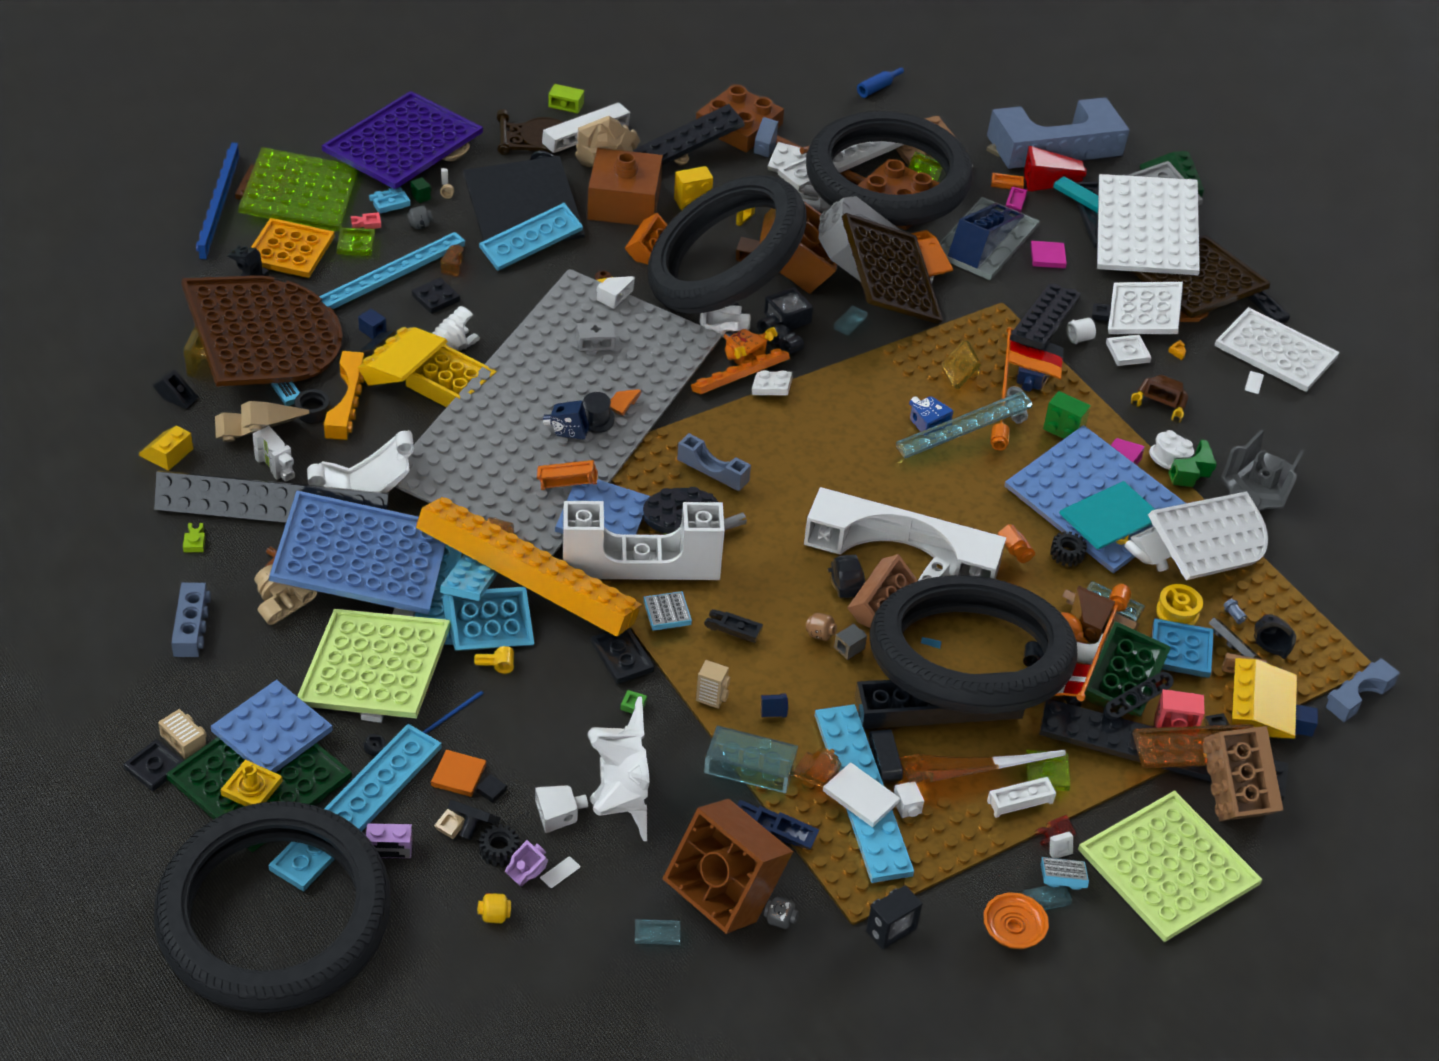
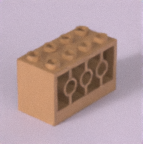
[1203,726,1283,822]

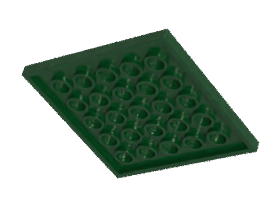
[166,737,352,853]

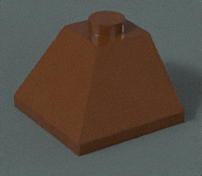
[1071,586,1115,642]

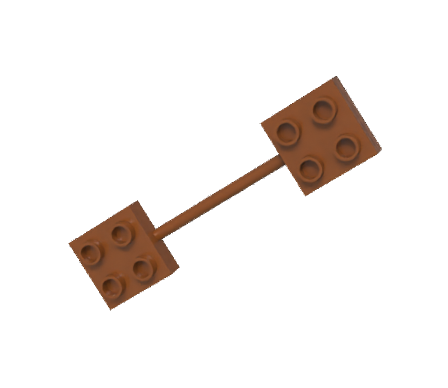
[696,85,939,231]

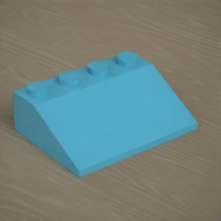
[443,587,534,651]

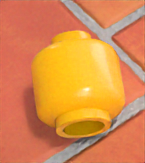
[477,893,511,923]

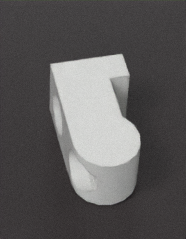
[918,557,950,581]

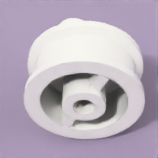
[1149,430,1194,470]

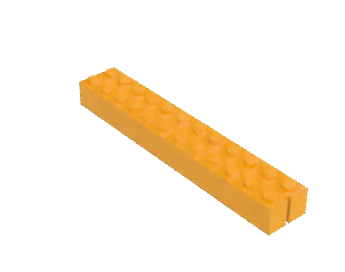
[416,497,642,637]

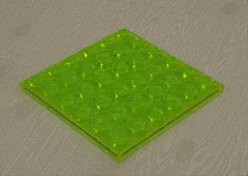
[238,147,359,232]

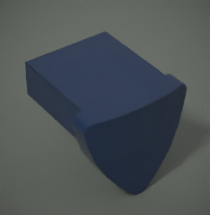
[760,693,788,718]

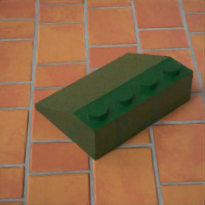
[1139,151,1204,206]
[1085,621,1171,717]

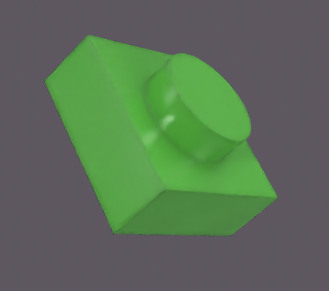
[620,690,647,714]

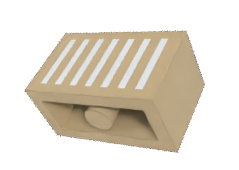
[696,660,731,709]
[158,709,207,760]

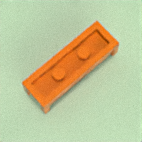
[537,460,598,490]

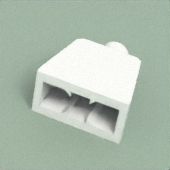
[535,785,588,833]

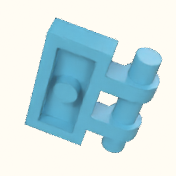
[369,187,410,214]

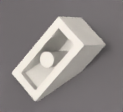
[596,276,635,309]

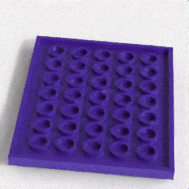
[322,91,483,189]

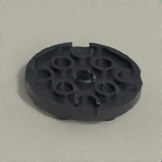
[643,487,718,534]

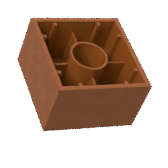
[587,148,663,225]
[759,201,837,294]
[662,799,794,934]

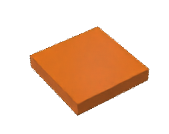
[431,750,486,797]

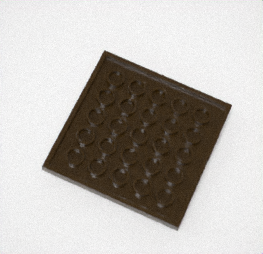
[841,213,943,324]
[1130,235,1271,318]

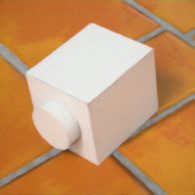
[894,781,924,818]

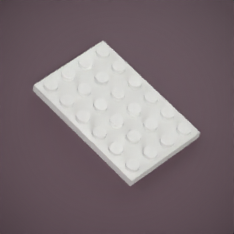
[1214,307,1340,392]

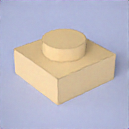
[434,809,465,839]

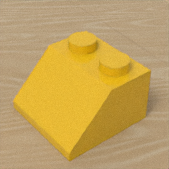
[139,425,193,471]

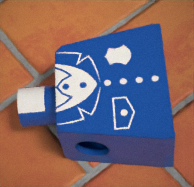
[909,396,953,437]

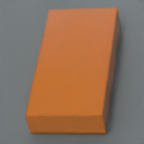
[991,173,1024,189]

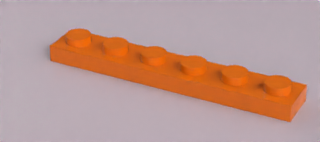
[691,349,790,394]

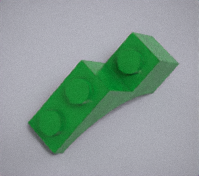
[1169,440,1216,487]

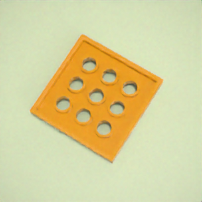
[251,218,335,278]

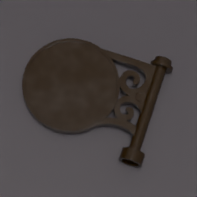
[497,109,563,155]

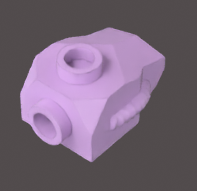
[505,840,548,886]

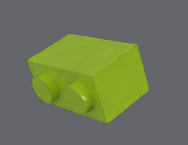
[548,84,584,113]

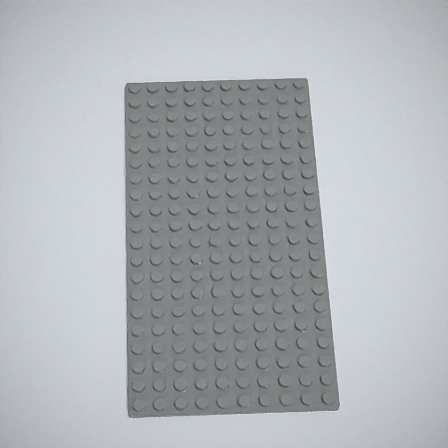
[395,269,721,556]

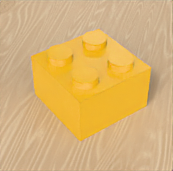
[674,166,713,210]

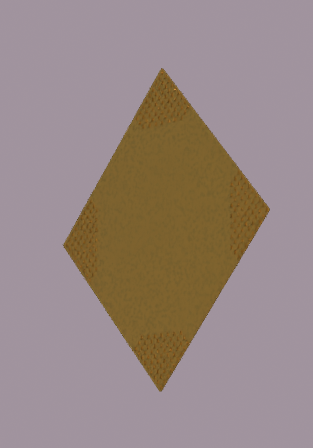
[599,303,1371,925]

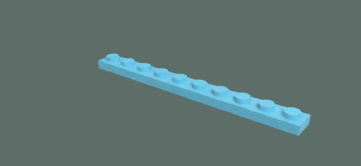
[319,232,465,310]

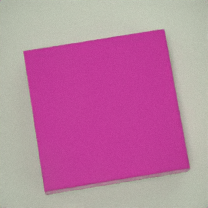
[1030,241,1067,268]

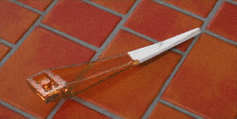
[899,750,1066,783]

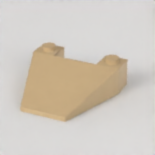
[215,401,309,442]

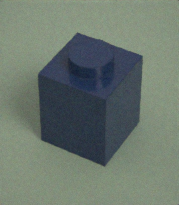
[358,309,387,339]
[1295,704,1318,737]

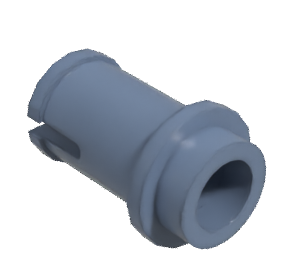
[1223,599,1247,624]

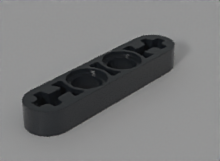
[1103,672,1173,720]

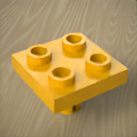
[220,759,283,806]

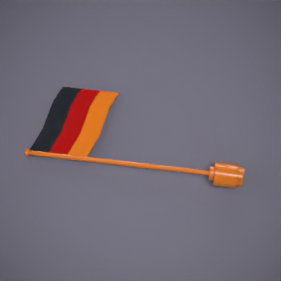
[990,327,1063,451]

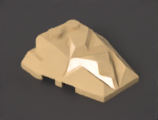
[575,116,640,167]

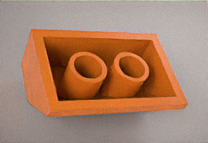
[625,212,668,265]

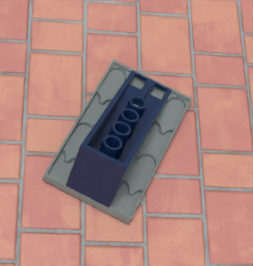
[940,197,1040,280]

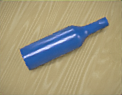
[857,67,904,98]

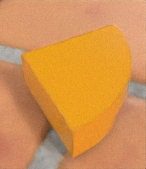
[1168,340,1186,360]

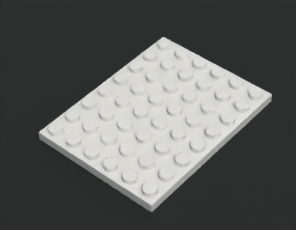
[1097,174,1199,275]

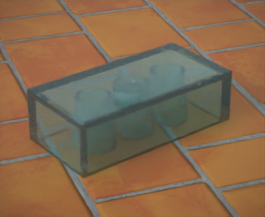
[704,726,798,793]

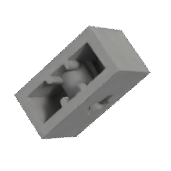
[576,322,616,351]

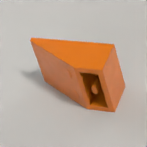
[911,230,953,277]

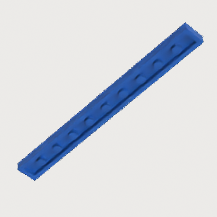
[196,143,240,259]

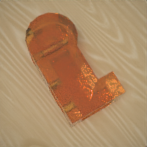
[441,245,464,276]

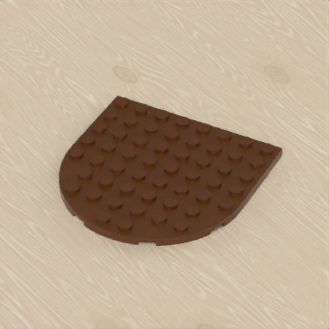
[181,276,342,387]

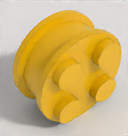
[1156,584,1203,625]

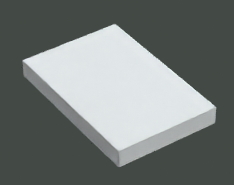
[823,762,900,827]

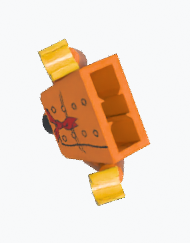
[724,327,778,365]

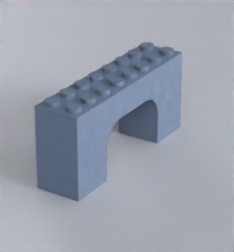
[987,97,1130,169]

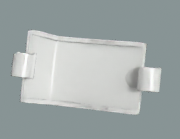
[307,430,414,493]

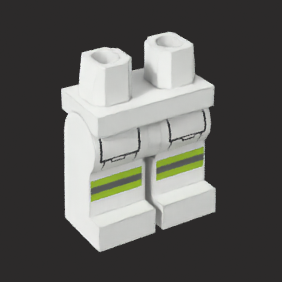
[253,426,295,482]

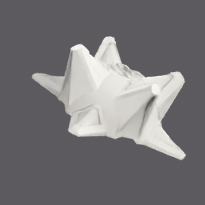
[588,696,649,841]

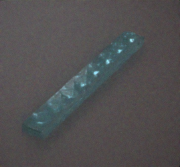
[896,391,1032,459]

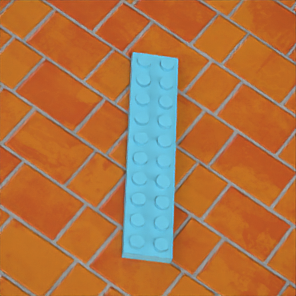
[815,704,914,883]
[268,724,442,892]

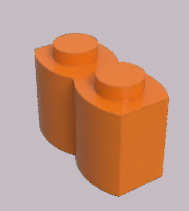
[998,524,1035,563]

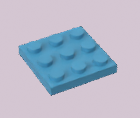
[1152,618,1214,678]

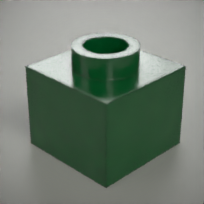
[410,177,432,203]

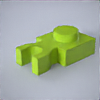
[183,523,205,552]

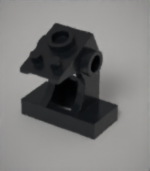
[227,245,269,276]

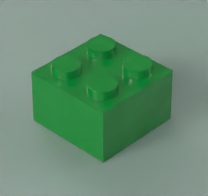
[1043,391,1091,439]

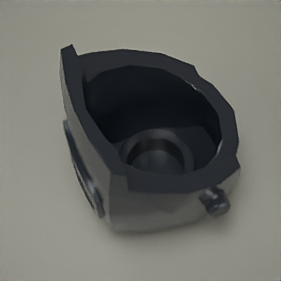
[827,555,865,598]
[1254,614,1297,659]

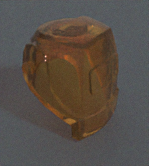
[792,747,841,787]

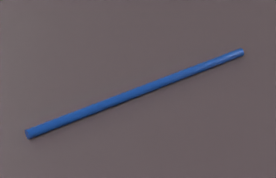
[422,691,483,734]

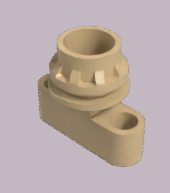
[254,564,317,625]

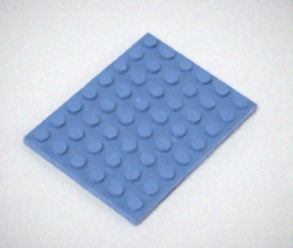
[1005,425,1186,574]
[269,491,446,615]

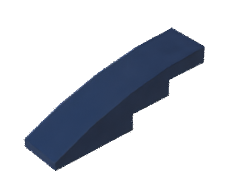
[737,800,819,850]

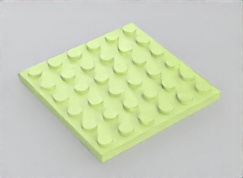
[297,609,451,719]
[1078,791,1262,942]

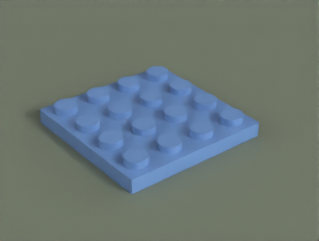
[555,479,650,535]
[211,680,333,773]

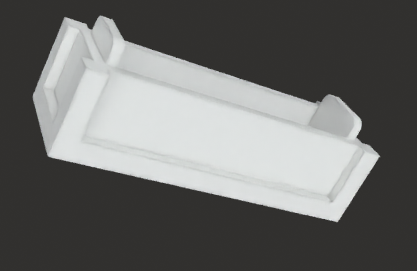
[987,777,1056,818]

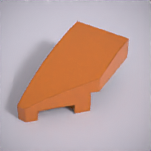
[610,389,642,416]

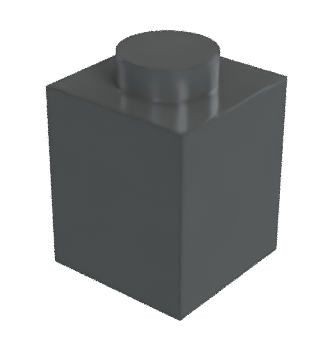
[834,624,867,660]

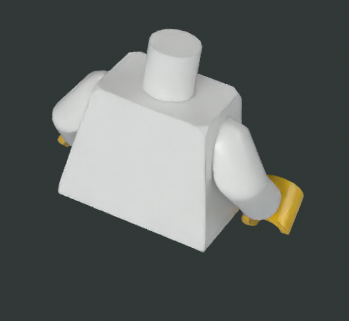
[1116,526,1171,572]

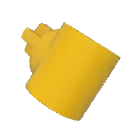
[474,646,514,674]

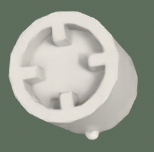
[1066,317,1096,344]

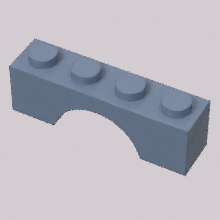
[677,433,751,491]
[1326,658,1400,722]

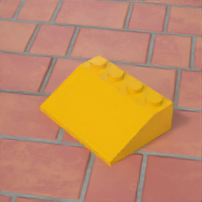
[358,327,448,386]
[406,345,497,407]
[1232,658,1297,739]

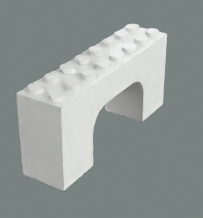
[563,501,725,580]

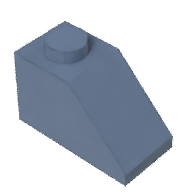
[754,117,778,157]

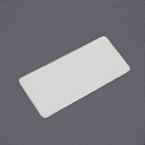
[1245,371,1264,394]
[540,856,580,888]

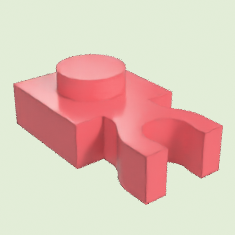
[351,212,381,230]

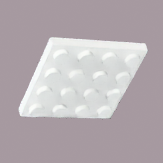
[1108,282,1183,334]

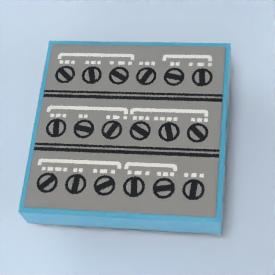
[643,591,692,631]
[1041,857,1089,890]

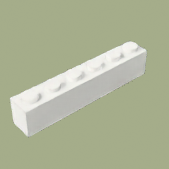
[542,103,630,153]

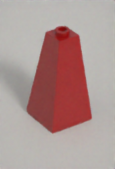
[1023,146,1086,192]

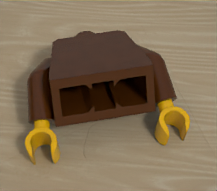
[1131,375,1189,423]

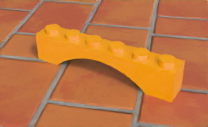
[324,351,364,440]

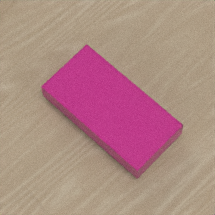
[1006,187,1027,213]

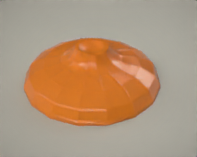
[983,892,1049,949]

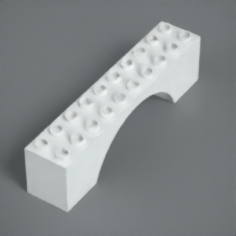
[804,487,1006,579]

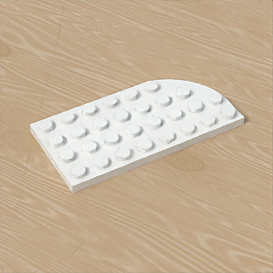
[1147,491,1268,580]

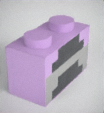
[366,824,413,858]

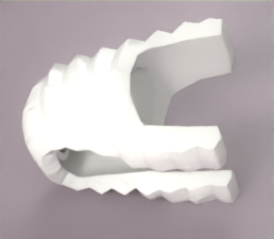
[700,305,751,337]
[432,306,480,351]

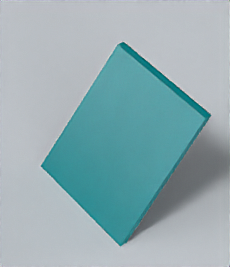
[1059,481,1156,550]

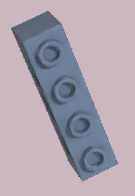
[171,583,211,657]

